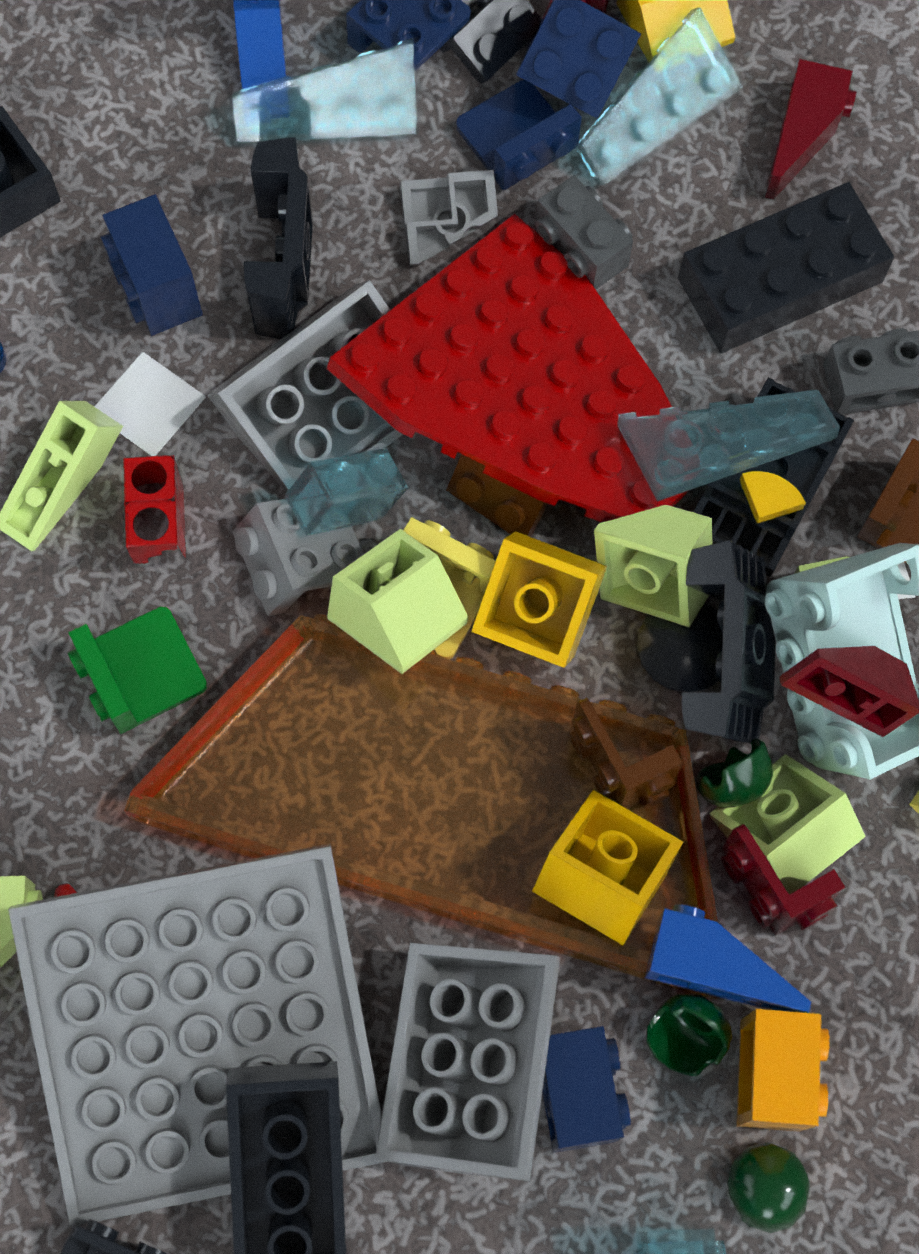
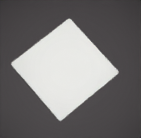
[95,352,205,456]

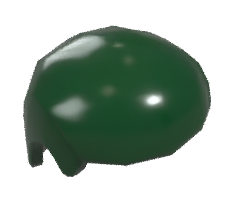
[695,738,773,807]
[646,994,733,1076]
[727,1143,810,1233]

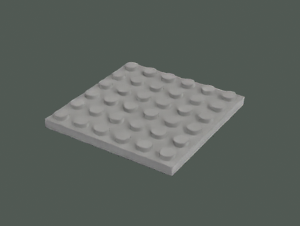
[8,844,386,1227]

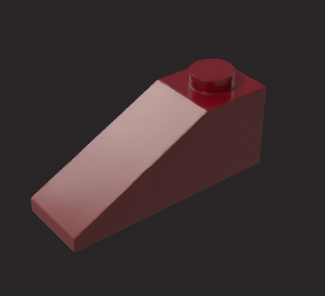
[765,59,857,200]
[779,646,919,737]

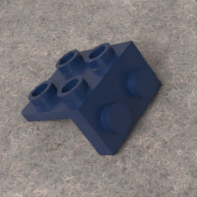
[346,0,471,70]
[456,79,582,191]

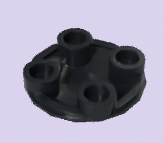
[636,603,723,695]

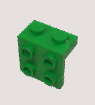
[67,607,207,734]

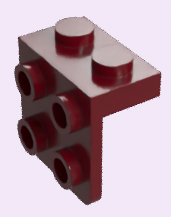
[721,824,845,936]

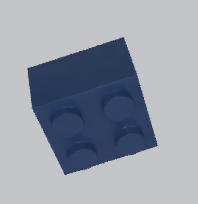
[515,0,641,118]
[100,194,203,336]
[542,1026,631,1153]

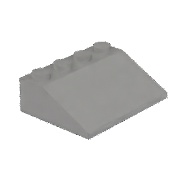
[207,280,403,498]
[376,943,560,1181]

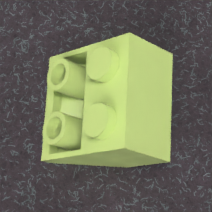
[327,529,468,674]

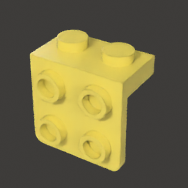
[403,517,496,660]

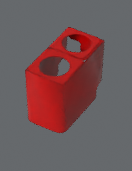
[123,455,186,564]

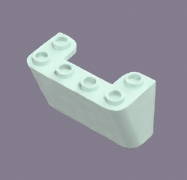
[765,543,919,779]

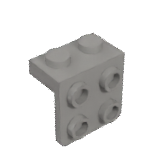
[232,493,364,616]

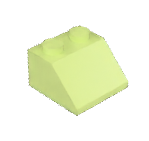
[594,505,712,627]
[709,754,866,895]

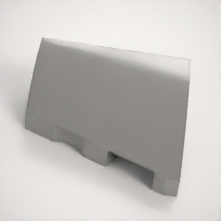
[399,170,498,267]

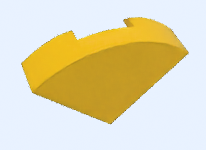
[740,471,806,523]

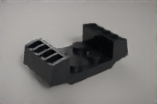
[244,137,313,340]
[694,377,854,577]
[682,541,776,744]

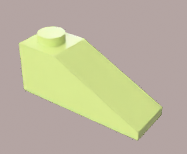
[0,401,123,551]

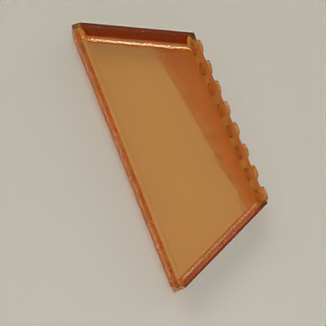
[124,614,719,1000]

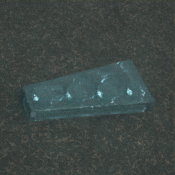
[575,7,743,185]
[232,38,417,143]
[617,390,840,501]

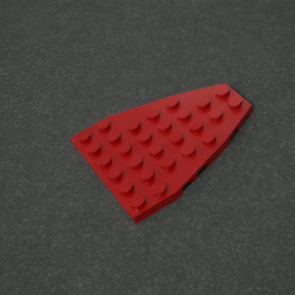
[327,214,705,522]

